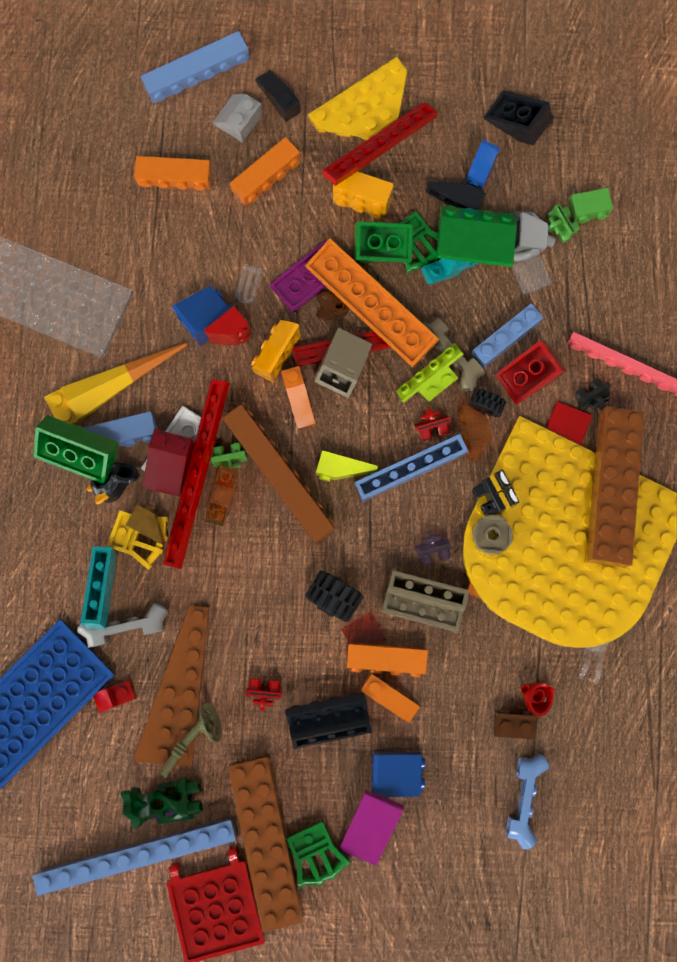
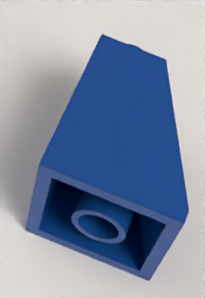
[172,285,232,346]
[372,750,425,798]

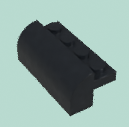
[285,693,372,749]

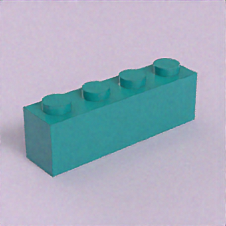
[80,546,117,630]

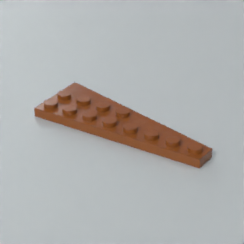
[134,606,210,767]

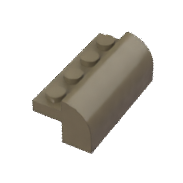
[381,570,469,633]

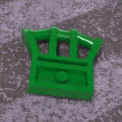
[399,211,439,274]
[286,820,351,888]

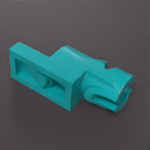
[421,258,480,286]

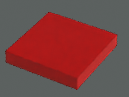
[546,402,593,446]

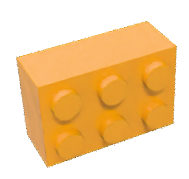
[333,172,394,219]

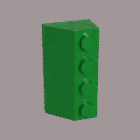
[33,415,118,484]

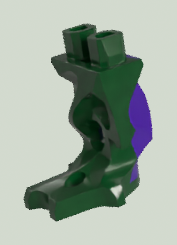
[120,777,203,828]

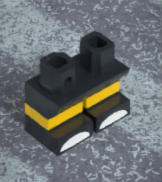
[472,469,520,515]

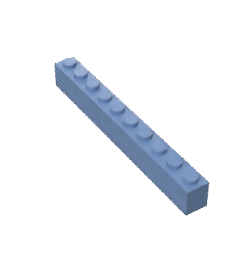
[33,816,238,896]

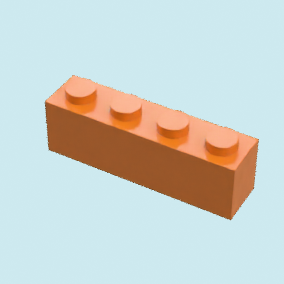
[230,137,301,206]
[134,156,212,190]
[347,642,428,677]

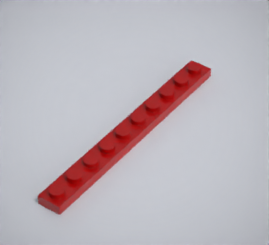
[163,379,230,569]

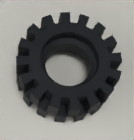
[469,388,507,417]

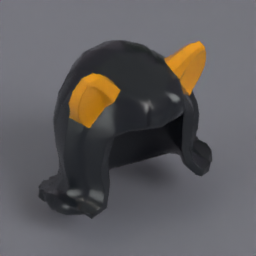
[87,462,140,505]

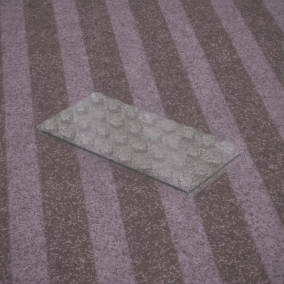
[0,237,134,359]

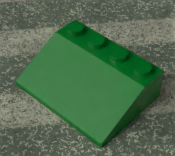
[437,206,516,267]

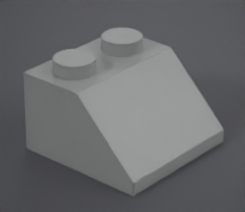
[213,94,263,143]

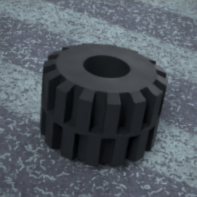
[305,570,364,622]

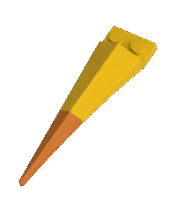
[44,343,188,425]

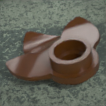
[316,291,350,320]

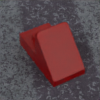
[94,680,136,713]

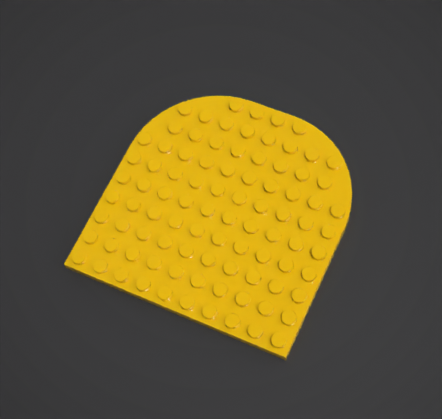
[463,416,677,648]

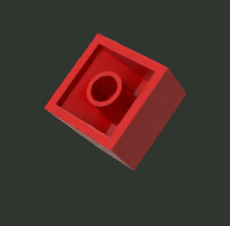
[204,306,252,346]

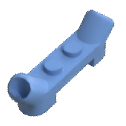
[506,753,550,850]

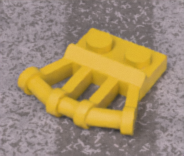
[107,510,168,570]

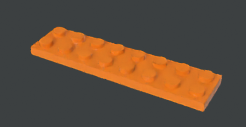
[305,238,439,368]

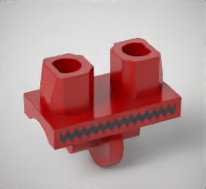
[414,407,451,441]
[245,678,283,712]

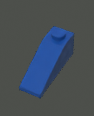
[466,139,500,190]

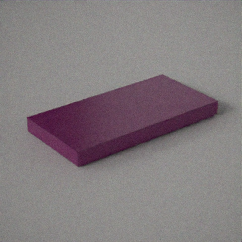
[269,239,327,314]
[339,789,404,865]

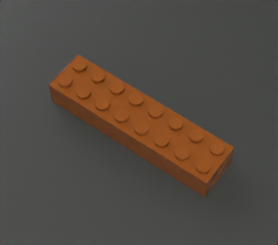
[222,405,335,546]
[586,407,644,568]
[228,754,304,932]

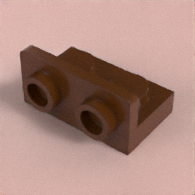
[494,708,538,739]

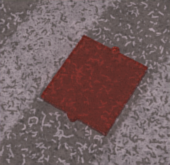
[341,612,386,644]

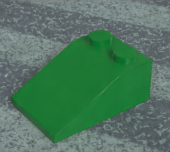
[353,221,413,263]

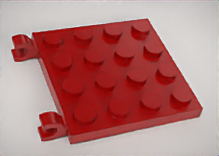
[166,846,265,962]

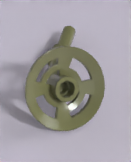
[159,703,222,778]

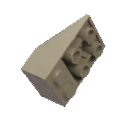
[313,327,372,398]

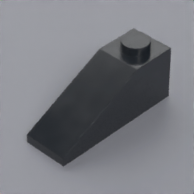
[255,70,301,122]
[426,181,486,210]

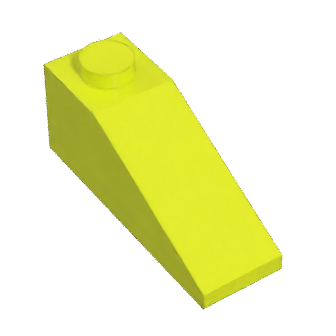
[316,450,378,482]

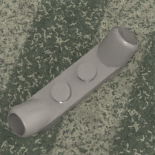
[77,603,168,648]

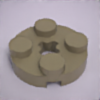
[472,515,513,555]

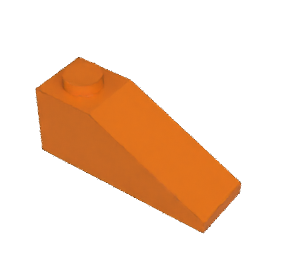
[281,366,315,429]
[360,673,420,723]

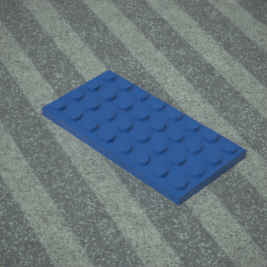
[0,619,116,790]

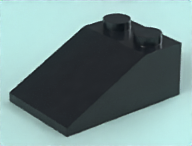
[484,90,553,146]

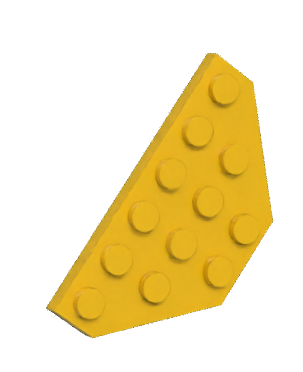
[308,57,407,140]

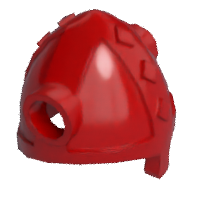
[521,681,555,717]

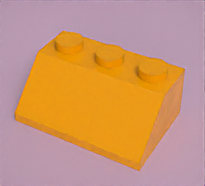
[251,320,301,383]

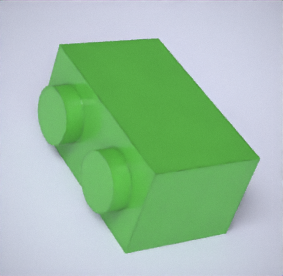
[568,188,613,223]

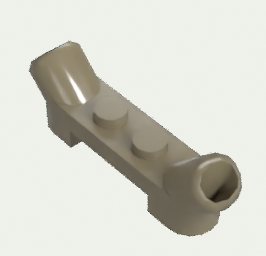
[421,317,485,392]

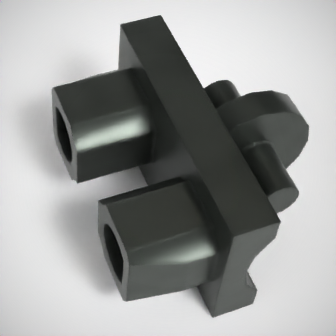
[575,378,611,411]

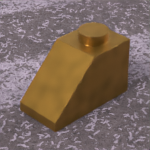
[126,504,165,545]

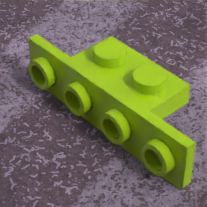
[396,343,463,403]

